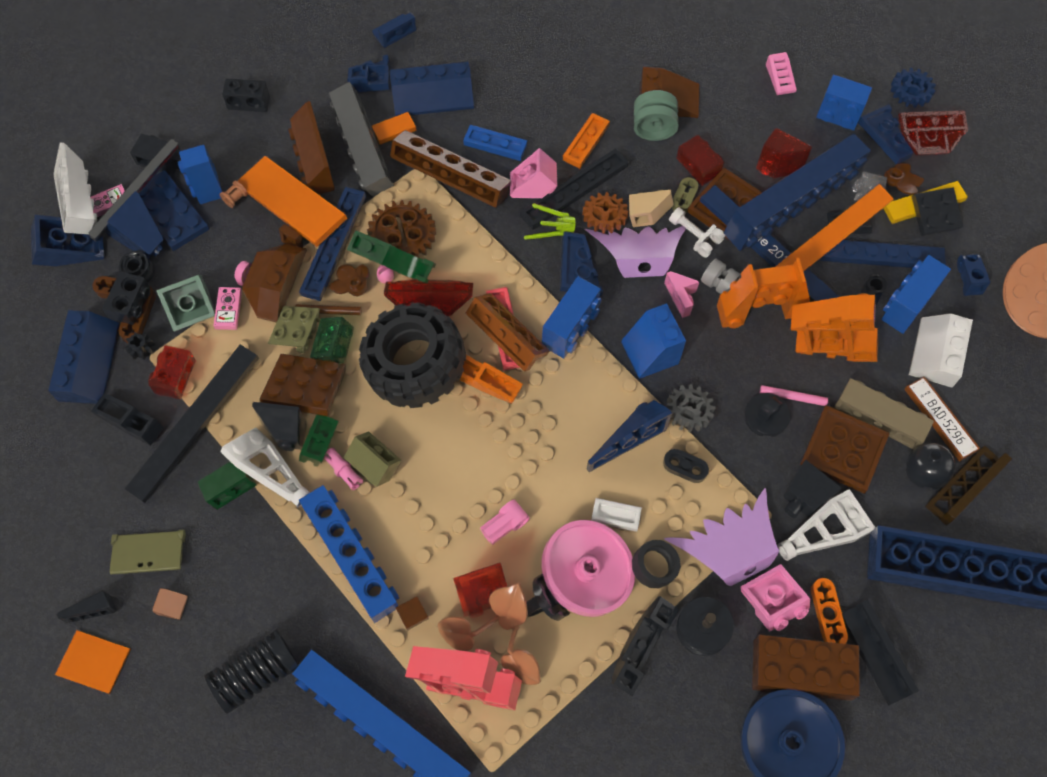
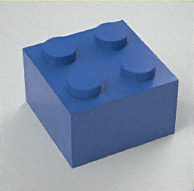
[816,74,872,130]

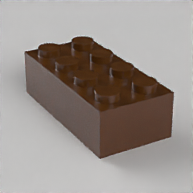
[752,635,860,701]

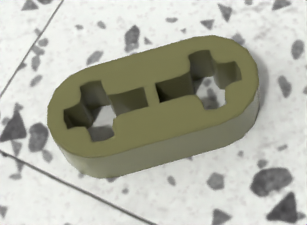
[672,177,698,213]

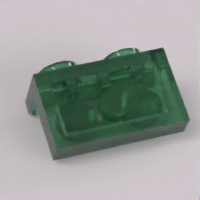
[310,317,354,363]

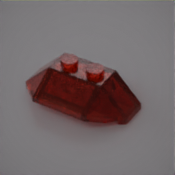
[898,110,968,156]
[384,280,474,316]

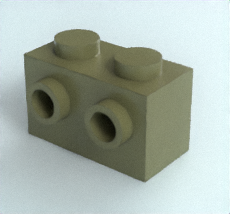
[344,431,402,487]

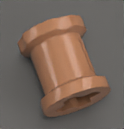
[219,180,248,208]

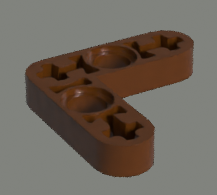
[92,276,156,343]

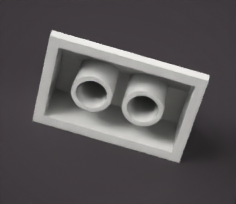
[909,314,973,387]

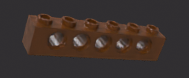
[390,130,511,208]

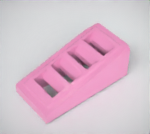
[766,52,797,95]

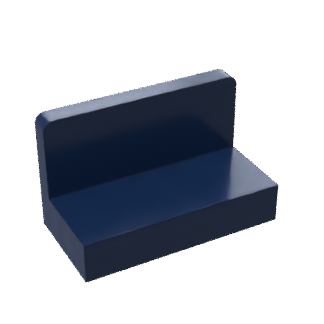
[372,12,416,48]

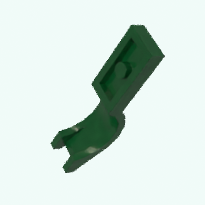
[347,230,436,284]

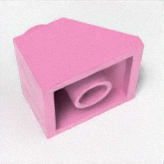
[510,148,557,198]

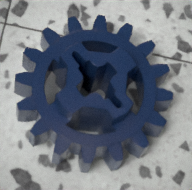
[890,68,936,108]

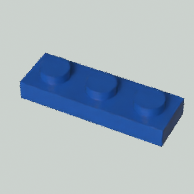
[463,125,527,161]

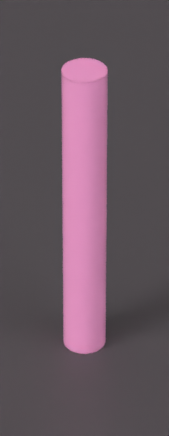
[760,385,828,406]

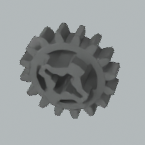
[666,384,716,433]

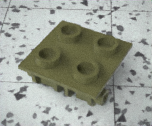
[268,306,320,353]

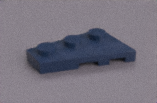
[560,232,604,296]

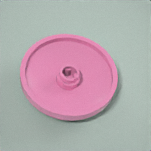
[542,520,635,617]

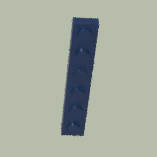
[299,187,366,301]
[818,240,946,268]

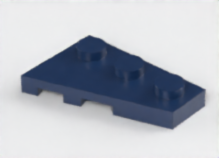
[858,104,914,164]

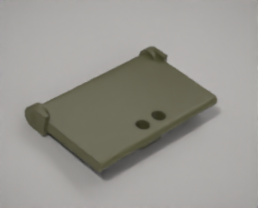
[110,529,186,575]

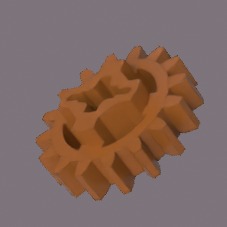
[583,192,628,234]

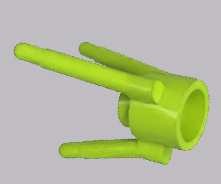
[524,203,575,240]

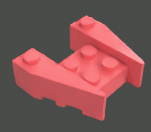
[405,646,522,711]

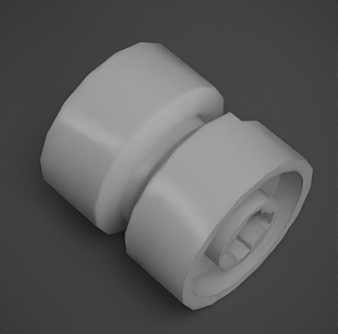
[701,258,741,294]

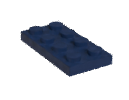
[139,170,209,251]

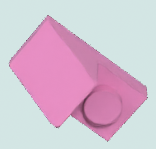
[664,271,699,318]

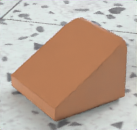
[153,588,188,620]

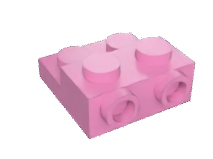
[741,564,810,632]

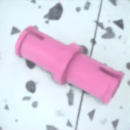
[324,448,363,490]

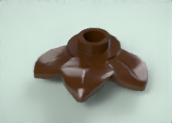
[883,163,924,195]
[329,264,370,297]

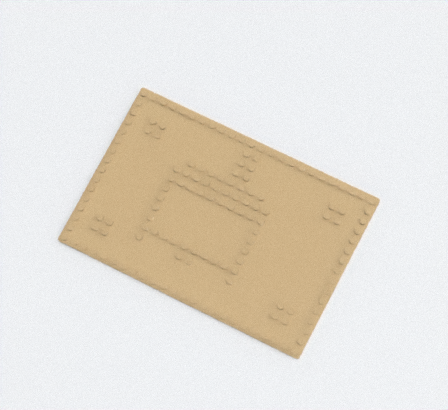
[150,169,772,772]

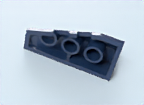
[587,400,672,472]

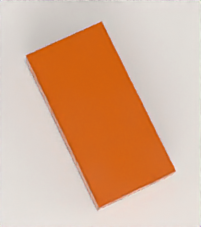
[371,112,417,145]

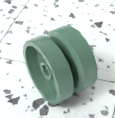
[634,90,679,141]

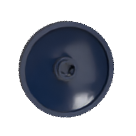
[740,689,845,777]

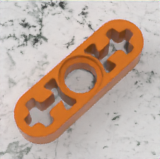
[811,578,848,644]

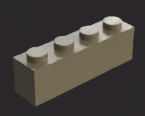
[834,378,934,450]

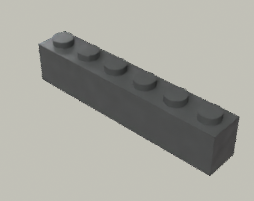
[329,82,394,197]

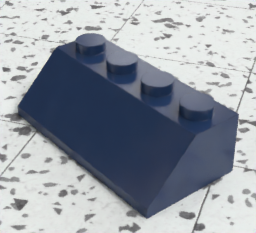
[390,62,474,117]
[48,310,120,404]

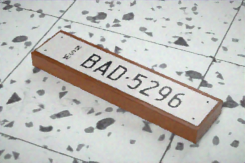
[904,377,980,462]

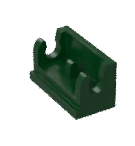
[299,414,339,467]
[198,462,257,510]

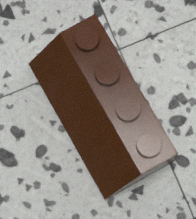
[288,101,335,194]

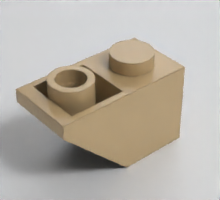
[629,189,674,227]

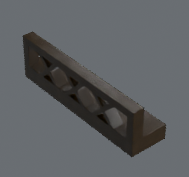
[925,446,1012,526]

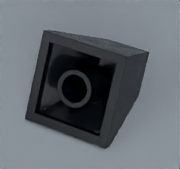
[252,402,307,451]

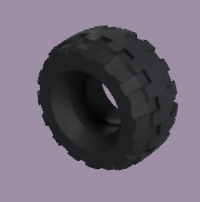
[359,302,466,408]

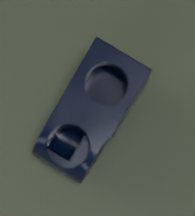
[957,254,990,296]

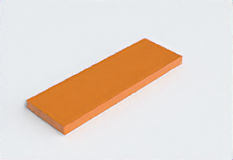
[238,156,347,247]

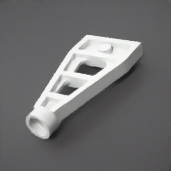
[221,427,310,507]
[777,489,875,561]

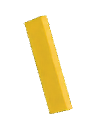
[883,181,968,224]

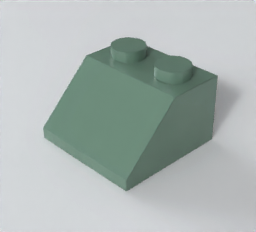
[156,275,215,331]

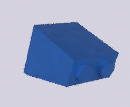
[621,304,686,379]

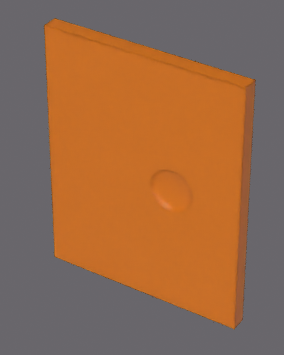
[55,630,131,694]

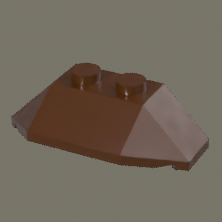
[242,244,307,323]

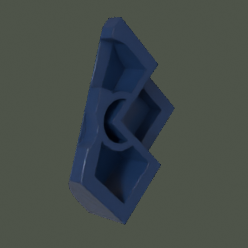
[347,55,389,92]

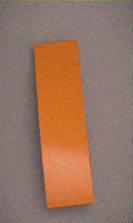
[459,355,523,404]

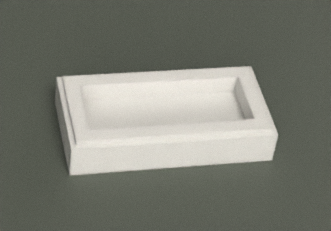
[591,498,642,532]

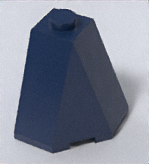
[106,191,164,259]

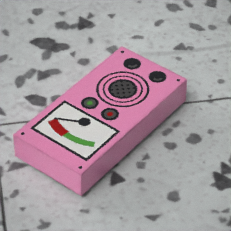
[90,184,125,217]
[213,287,242,330]

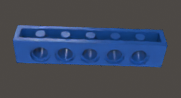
[299,485,400,624]

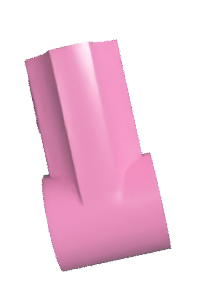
[480,499,530,545]

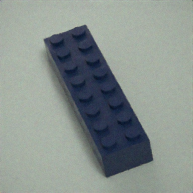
[724,134,871,251]
[867,525,1047,610]

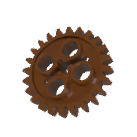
[367,200,436,258]

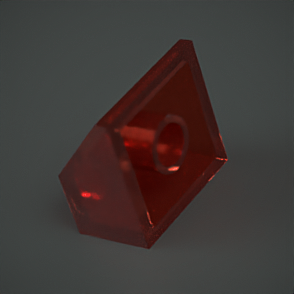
[756,128,812,178]
[453,562,507,618]

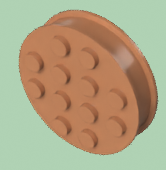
[1003,243,1047,339]

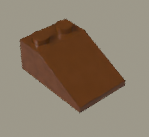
[640,67,699,118]

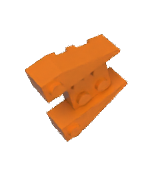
[717,258,810,328]
[791,293,878,362]

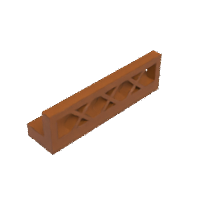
[465,293,550,372]

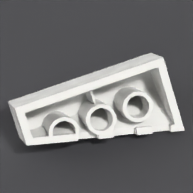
[54,143,97,234]

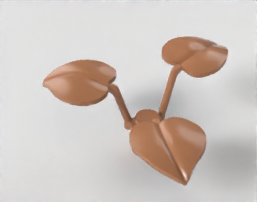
[437,583,541,685]

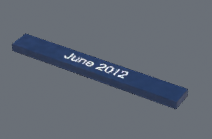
[700,185,839,302]

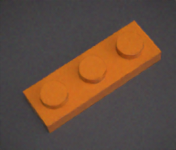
[563,113,610,169]

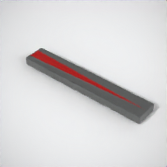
[88,139,178,242]

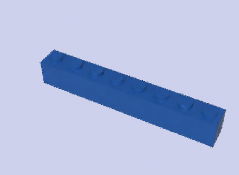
[292,650,471,777]

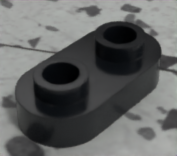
[663,449,709,483]

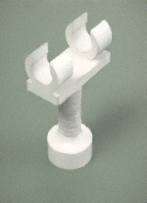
[669,207,725,258]

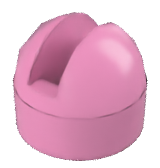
[377,265,394,283]

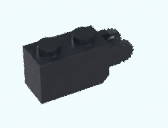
[130,133,182,175]

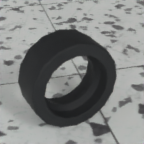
[632,540,681,589]

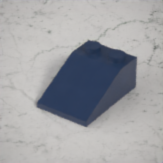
[31,215,104,266]

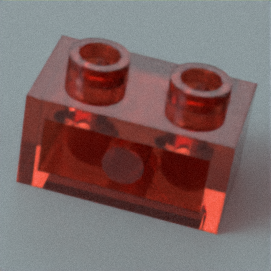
[676,135,724,186]
[149,345,196,400]

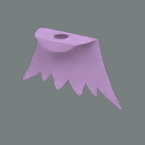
[585,226,686,278]
[664,488,779,586]

